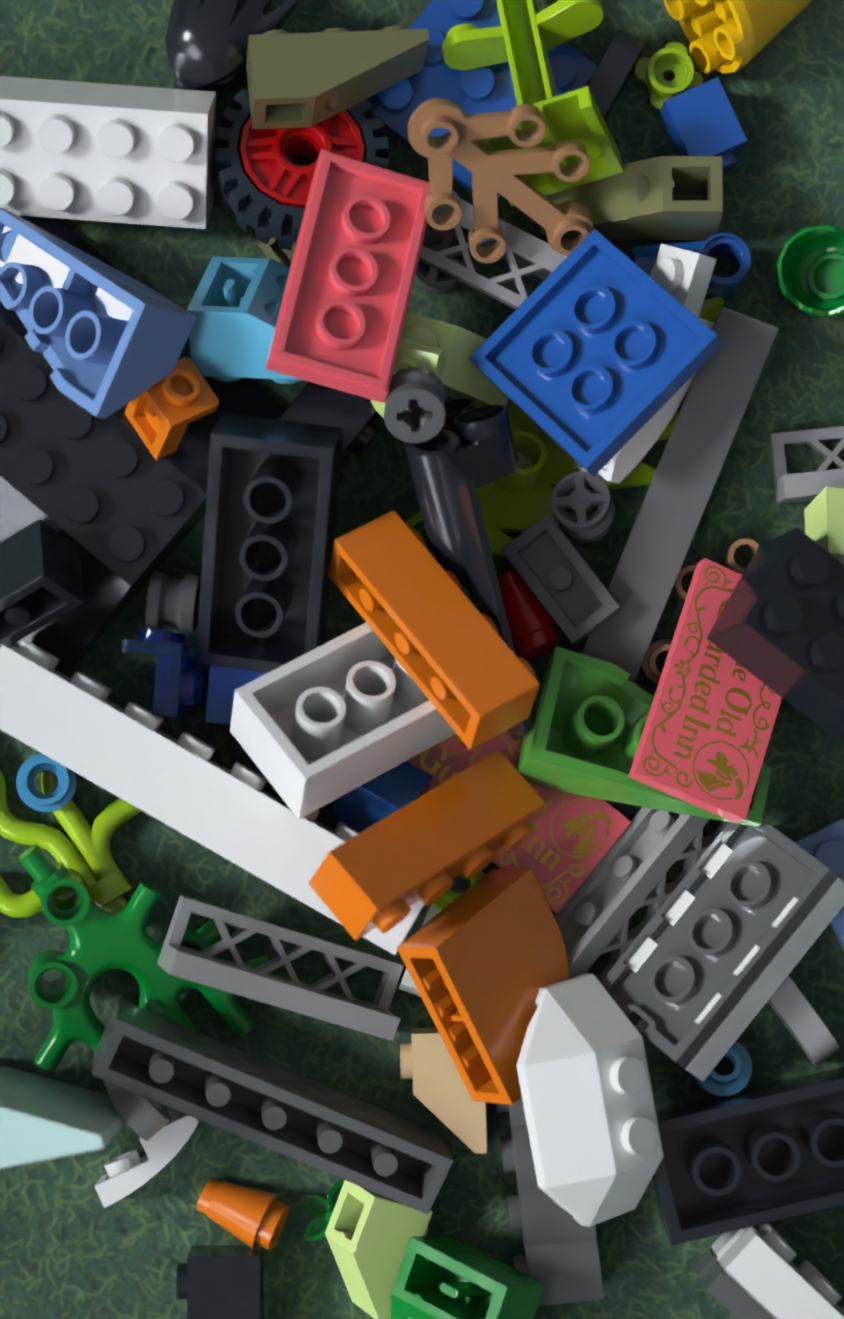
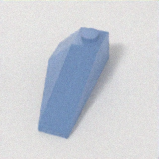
[0,208,196,419]

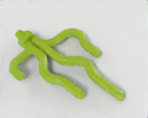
[0,770,142,918]

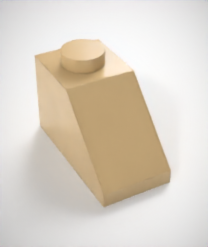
[400,1027,487,1154]

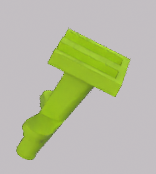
[442,0,624,207]

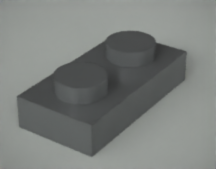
[501,513,622,645]

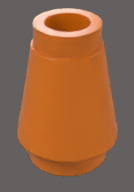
[196,1177,290,1250]

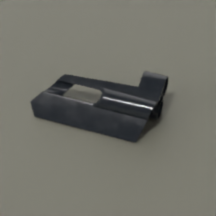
[405,398,533,741]

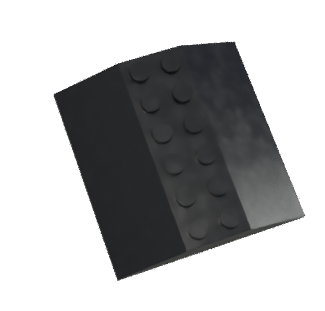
[0,216,286,676]

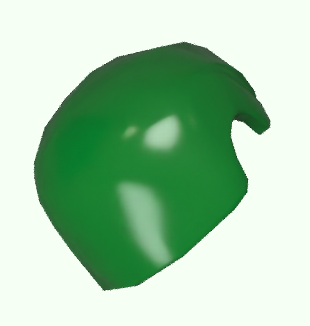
[776,224,844,318]

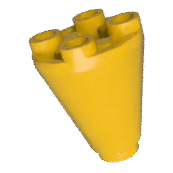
[664,0,813,74]

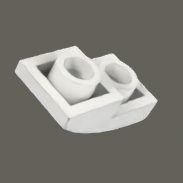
[94,1107,200,1208]

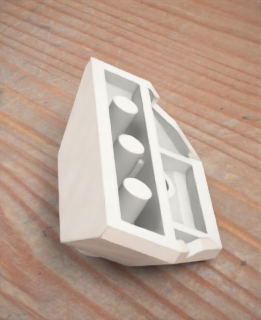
[516,974,664,1227]

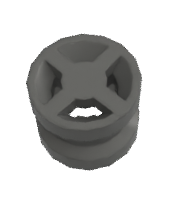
[414,229,466,295]
[384,366,445,443]
[551,471,616,543]
[145,569,201,633]

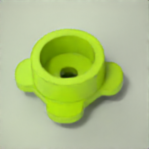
[634,42,703,110]

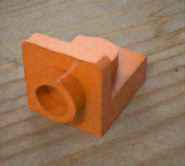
[124,357,219,461]

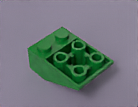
[390,1235,545,1319]

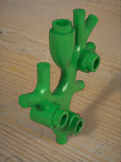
[18,844,272,1072]

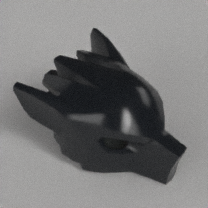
[166,0,299,96]

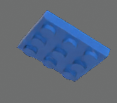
[367,0,598,204]
[469,229,723,477]

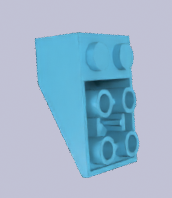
[186,256,302,384]

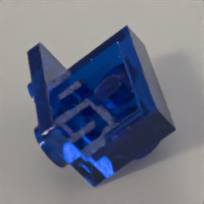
[122,629,208,717]

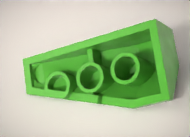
[516,646,772,827]

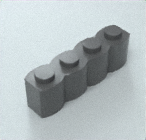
[496,1097,604,1307]

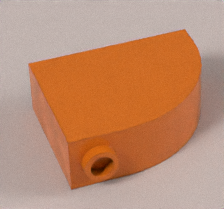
[397,868,570,1105]

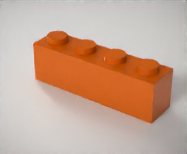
[328,510,540,750]
[308,749,545,941]

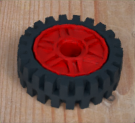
[213,89,389,250]

